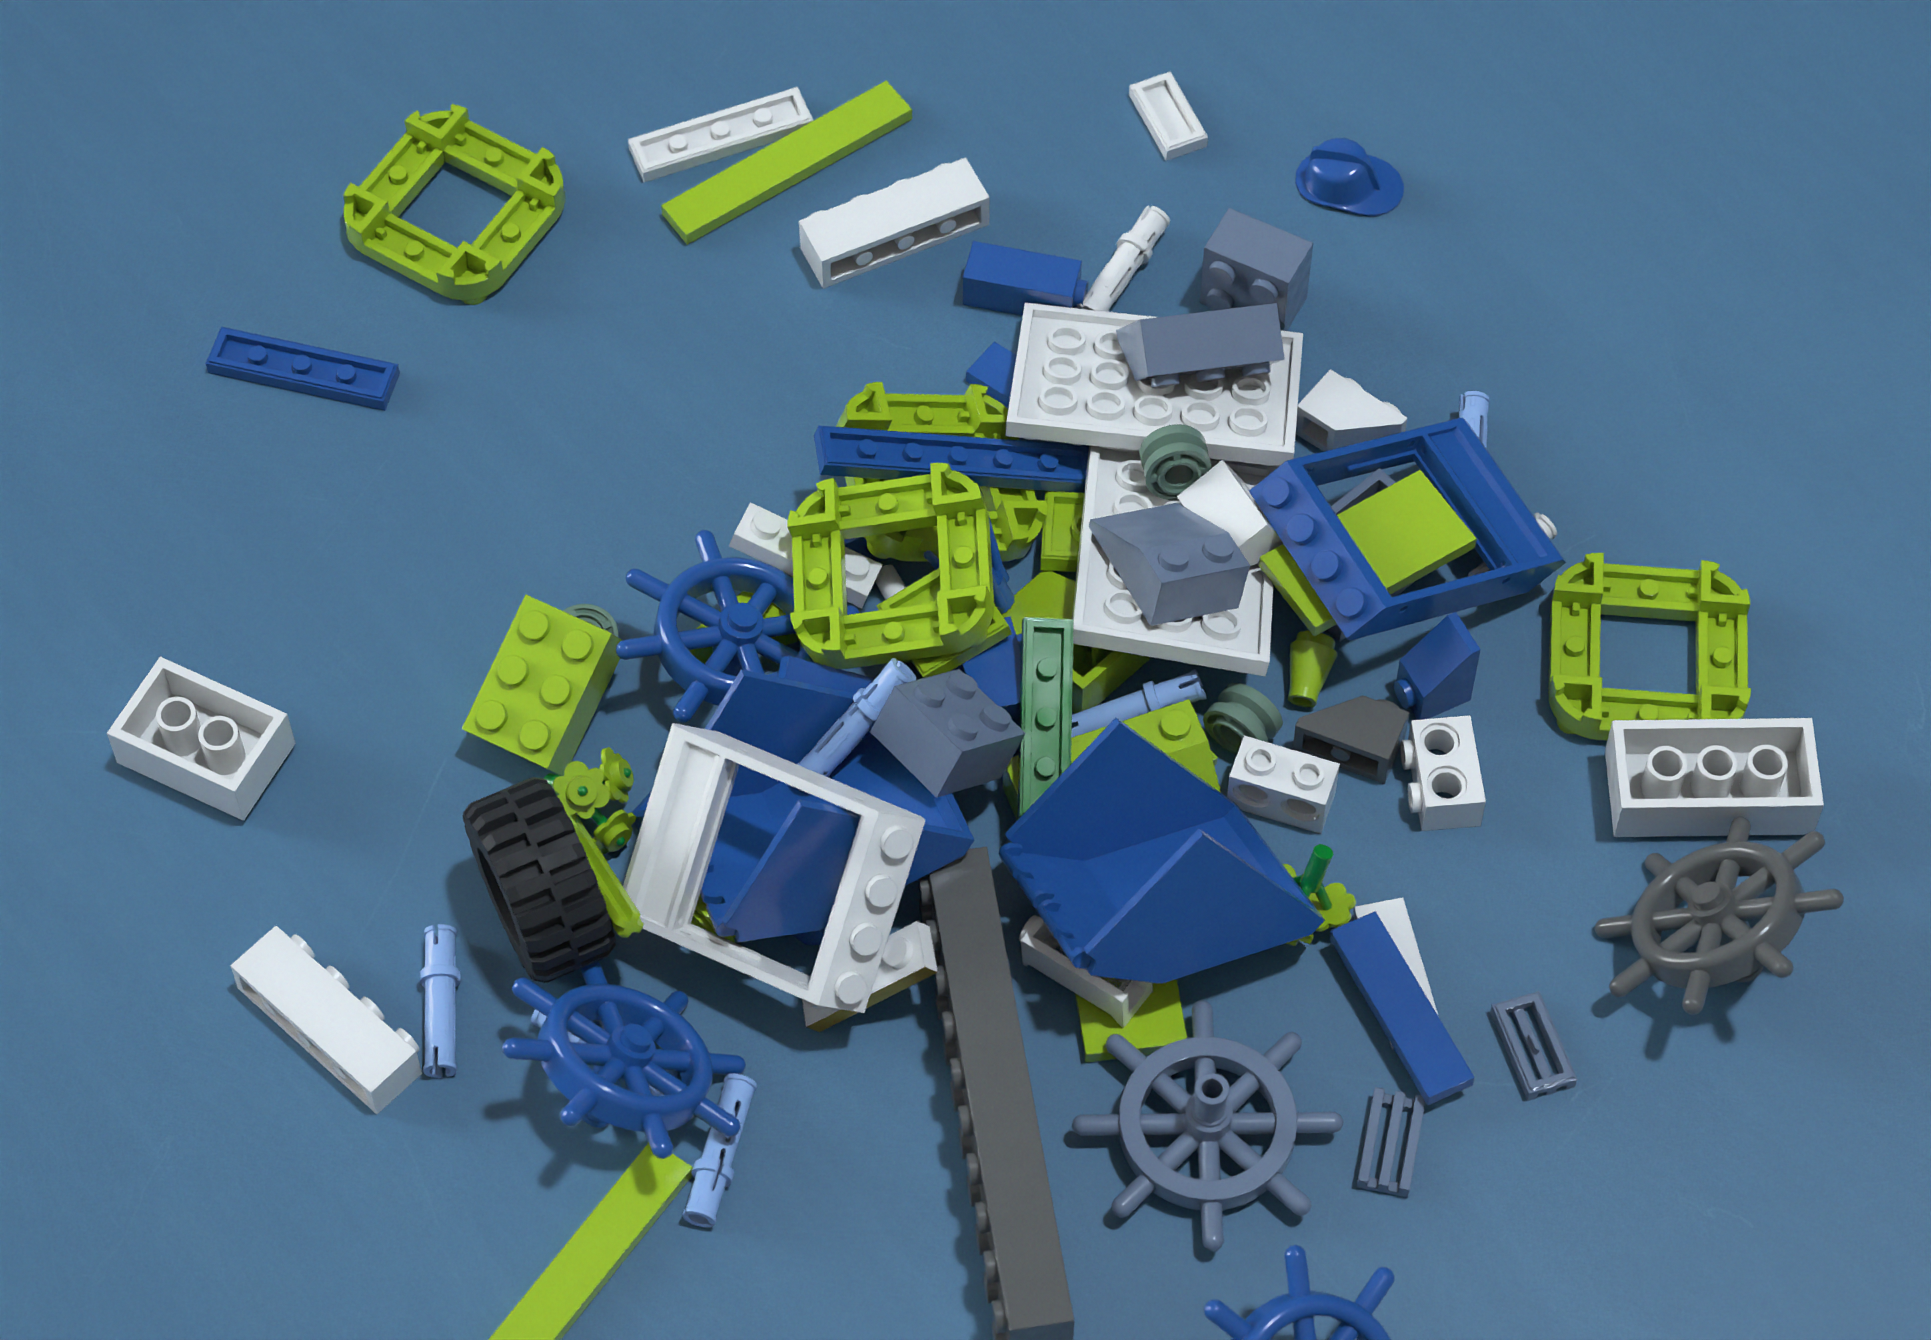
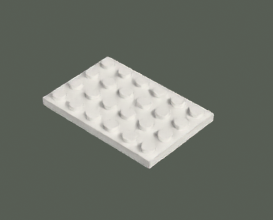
[1005,303,1303,466]
[1072,445,1279,677]

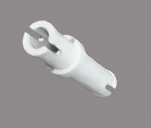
[1076,206,1170,312]

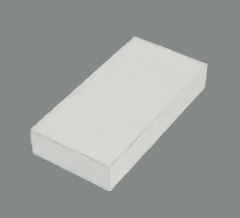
[1129,72,1208,161]

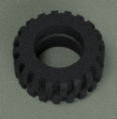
[462,777,616,983]

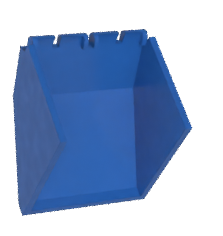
[700,669,974,942]
[999,718,1325,984]

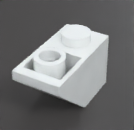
[1296,369,1407,451]

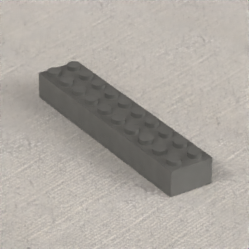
[918,846,1074,1340]

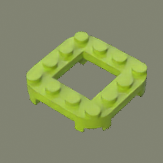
[343,104,566,305]
[836,382,1048,562]
[787,463,994,669]
[1548,553,1751,740]

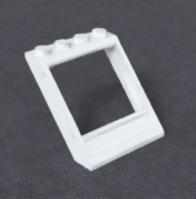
[623,723,925,1013]

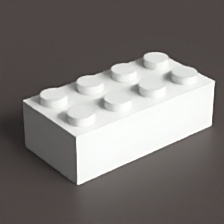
[1605,718,1824,837]

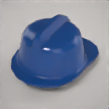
[1295,138,1404,217]

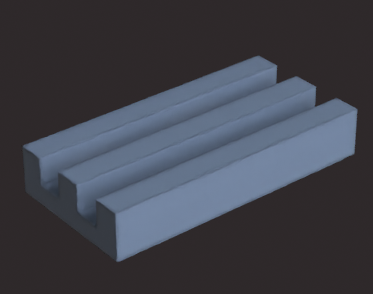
[1490,991,1577,1101]
[1356,1087,1425,1198]

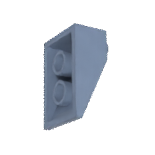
[1088,503,1250,626]

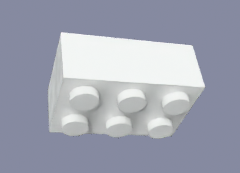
[107,657,296,821]

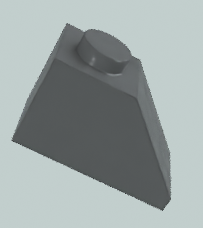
[1292,695,1409,784]

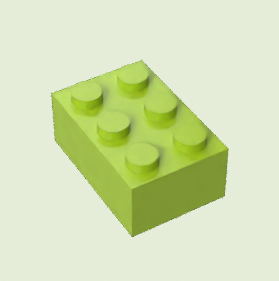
[461,594,622,776]

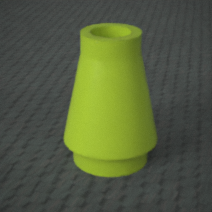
[1288,631,1338,707]

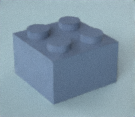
[1200,208,1313,331]
[870,669,1026,798]

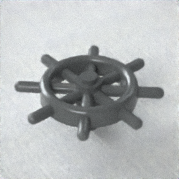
[1595,817,1844,1015]

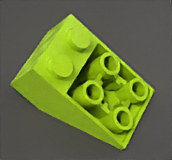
[1001,570,1150,713]

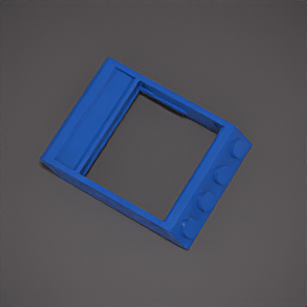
[1249,417,1566,641]

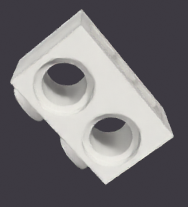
[1400,716,1486,831]
[1227,735,1340,834]

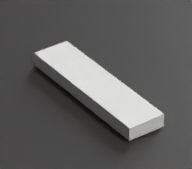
[628,87,813,182]

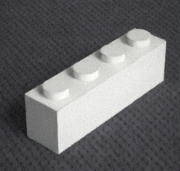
[799,158,990,289]
[230,926,422,1114]

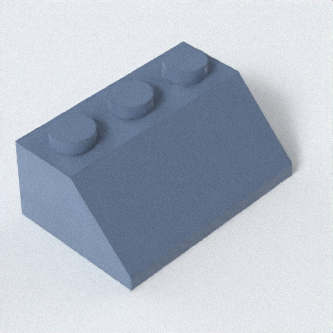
[1116,303,1285,388]

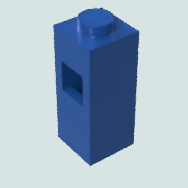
[963,241,1088,316]

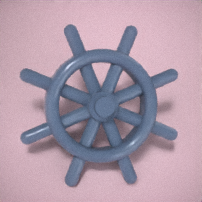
[1072,1000,1343,1251]

